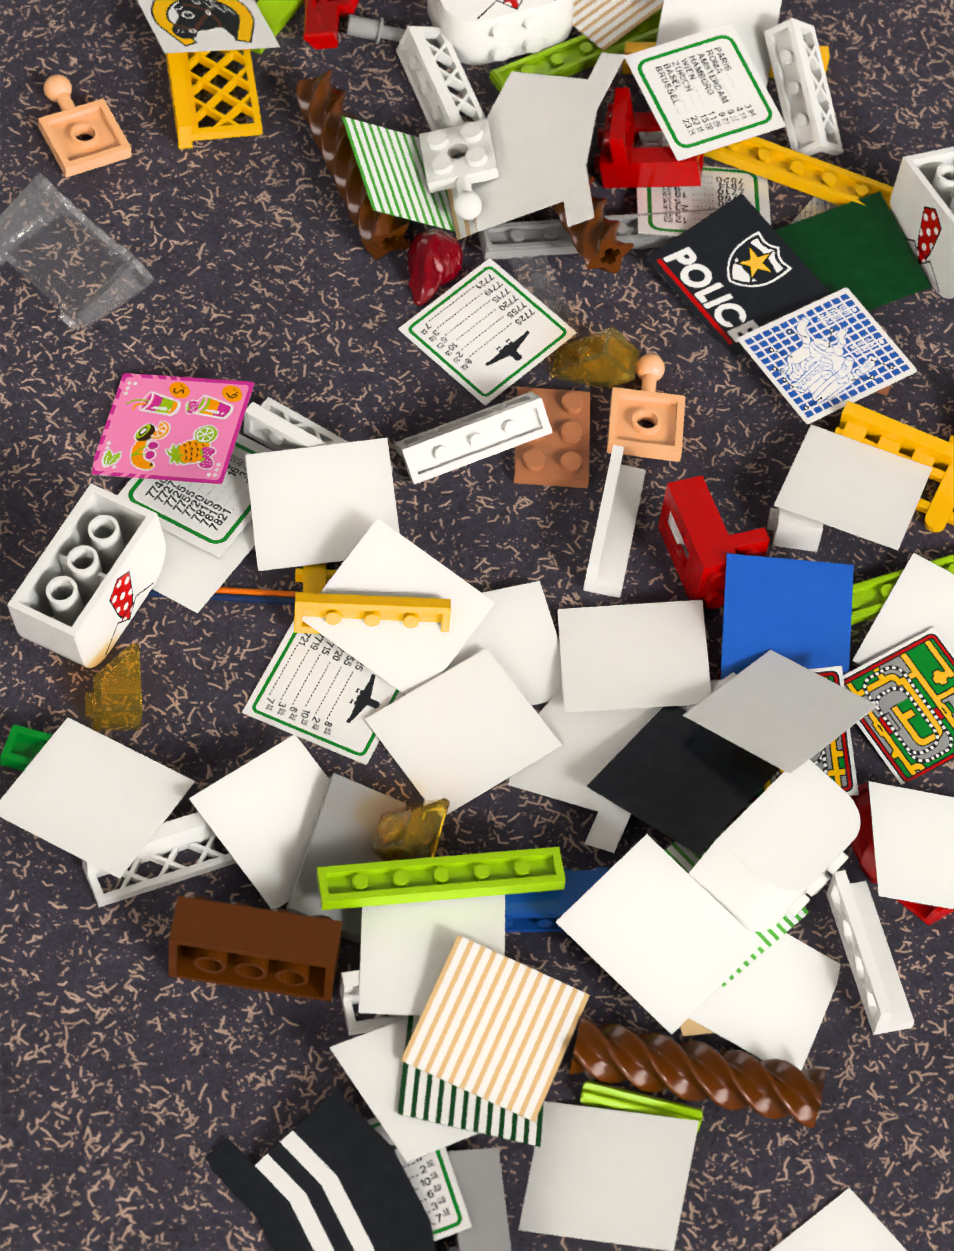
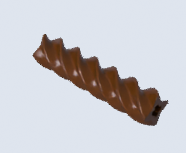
[296,70,410,259]
[551,176,634,274]
[569,1016,826,1128]

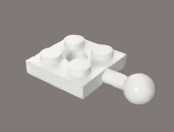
[419,119,499,220]

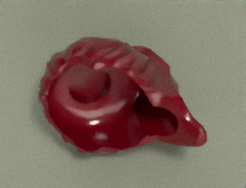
[407,229,463,306]

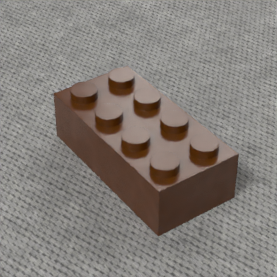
[168,895,342,1002]

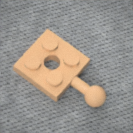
[38,74,131,177]
[606,354,685,462]

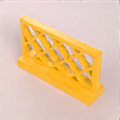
[165,49,262,149]

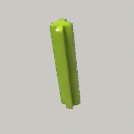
[580,1080,703,1132]

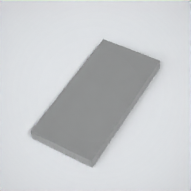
[286,773,406,944]

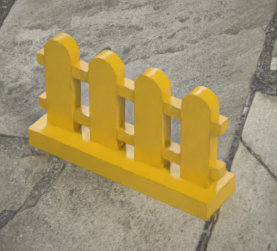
[834,401,954,532]
[294,563,451,634]

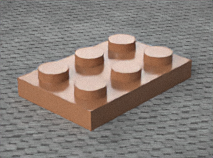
[514,387,590,488]

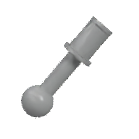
[345,14,440,49]

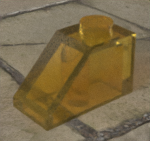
[551,326,640,389]
[84,643,142,731]
[371,798,450,861]

